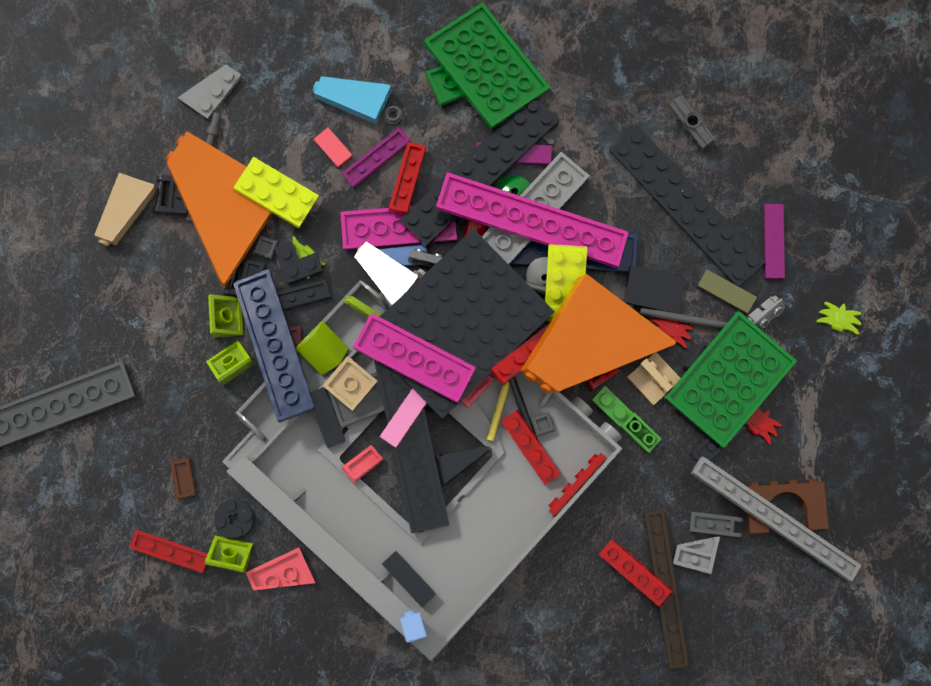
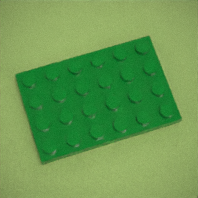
[423,2,551,129]
[664,311,797,449]

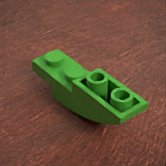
[591,386,662,453]

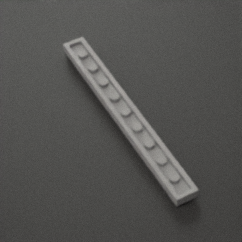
[691,457,861,582]

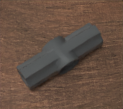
[669,95,716,150]

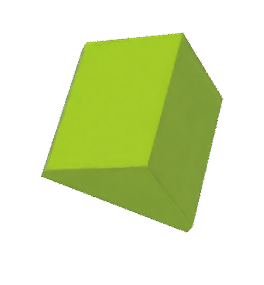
[208,294,243,338]
[296,321,349,375]
[206,340,255,386]
[205,536,253,573]

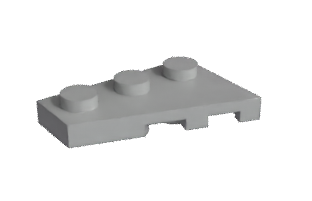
[178,65,242,121]

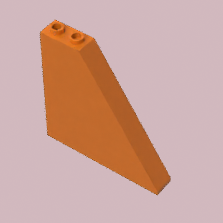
[166,131,273,288]
[521,274,676,393]

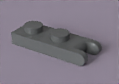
[689,512,744,538]

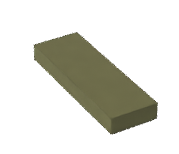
[697,270,757,314]

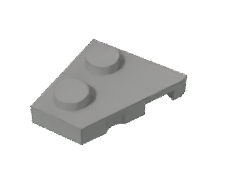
[673,537,720,574]

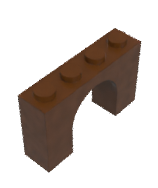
[745,479,829,535]

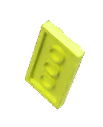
[233,157,319,228]
[545,244,587,321]

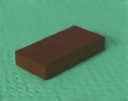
[170,458,197,500]

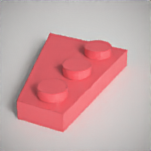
[245,547,316,590]

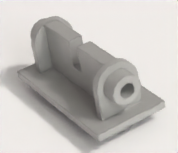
[748,295,785,329]

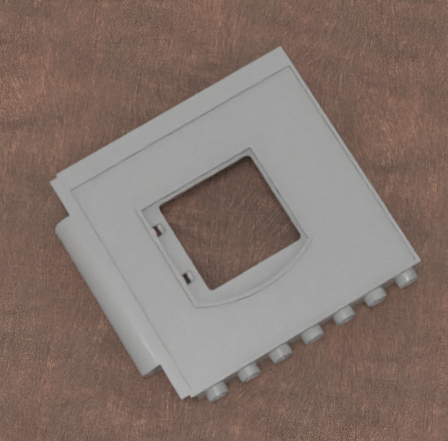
[222,266,622,661]

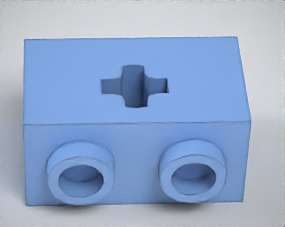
[400,610,427,643]

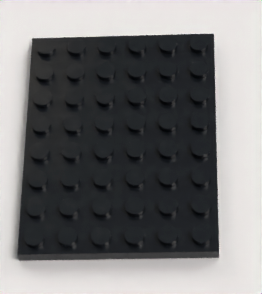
[379,229,555,419]

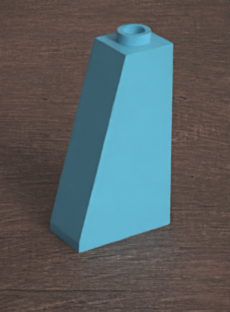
[312,76,391,124]

